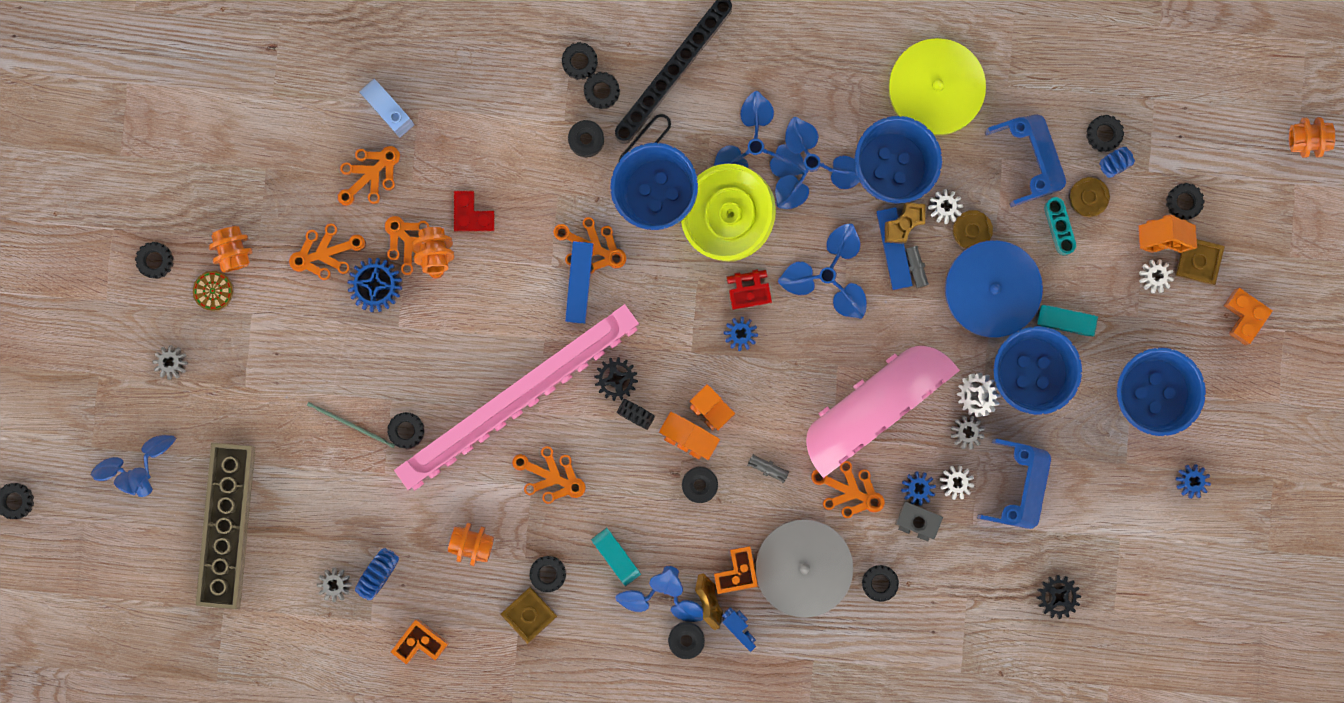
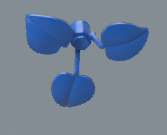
[714,91,805,178]
[775,117,860,209]
[778,223,867,319]
[90,435,177,497]
[615,566,703,622]

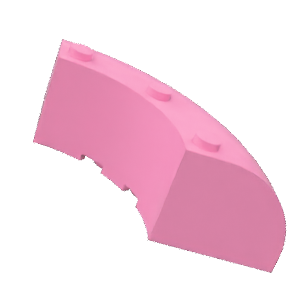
[806,346,960,478]

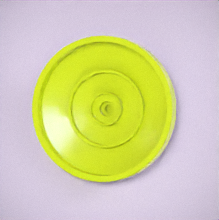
[889,38,986,136]
[681,164,776,261]

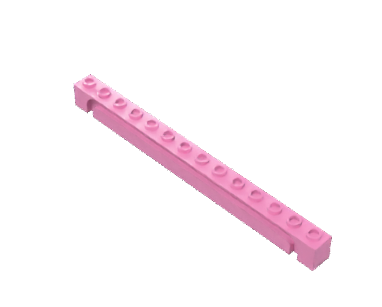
[394,304,639,491]

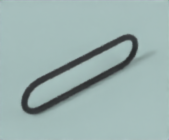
[619,114,671,162]

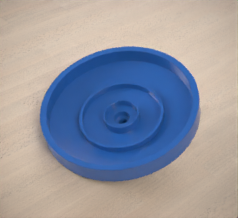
[945,240,1043,338]

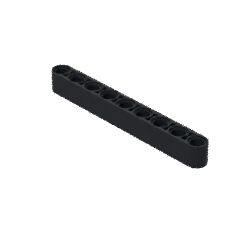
[615,0,732,144]

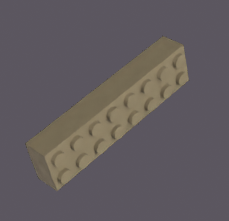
[196,443,256,609]

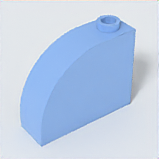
[359,79,414,138]

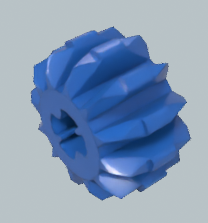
[1099,147,1135,178]
[724,317,758,351]
[1175,464,1211,499]
[901,471,936,506]

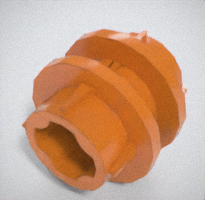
[1289,117,1335,158]
[209,226,253,272]
[412,227,454,274]
[448,523,494,566]

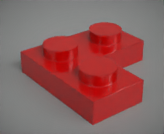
[454,191,495,232]

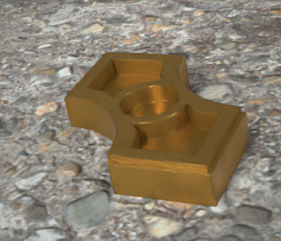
[885,203,925,244]
[695,573,723,630]

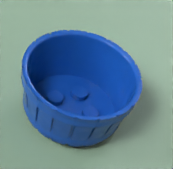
[855,116,942,203]
[610,143,698,230]
[994,326,1082,415]
[1117,348,1206,436]

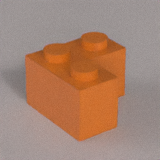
[1138,215,1197,253]
[1224,288,1273,345]
[690,384,736,431]
[659,411,720,460]
[714,546,758,594]
[391,618,449,665]

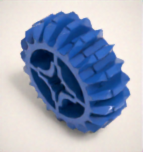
[347,258,402,312]
[355,548,399,601]

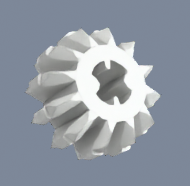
[928,189,963,224]
[1139,259,1174,293]
[940,466,974,500]

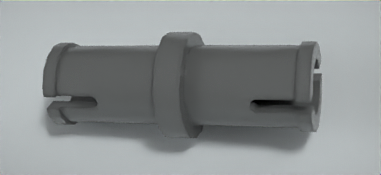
[906,246,929,288]
[747,454,789,483]

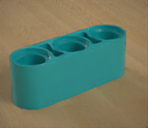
[1044,197,1076,256]
[1037,305,1098,337]
[591,527,642,587]

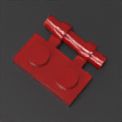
[726,269,772,310]

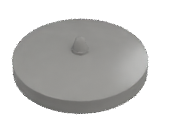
[755,520,853,617]

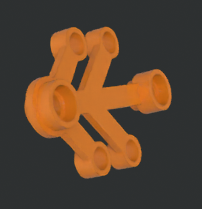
[338,146,400,206]
[385,216,444,279]
[553,217,626,274]
[289,223,366,281]
[512,446,586,504]
[811,461,885,518]

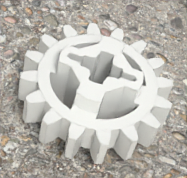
[957,373,1001,417]

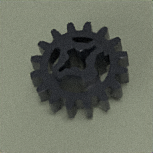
[594,357,638,401]
[1036,575,1081,619]

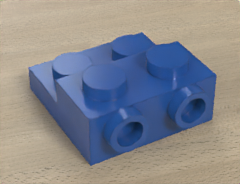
[722,607,756,652]

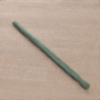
[307,402,395,448]

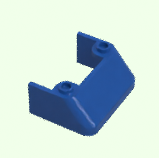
[985,114,1066,207]
[977,439,1051,529]

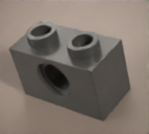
[895,502,943,542]

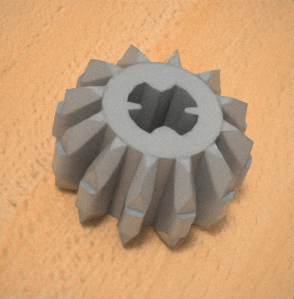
[153,345,188,380]
[950,416,985,450]
[317,568,352,602]

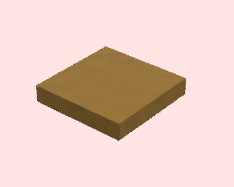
[1175,239,1225,286]
[500,586,558,644]

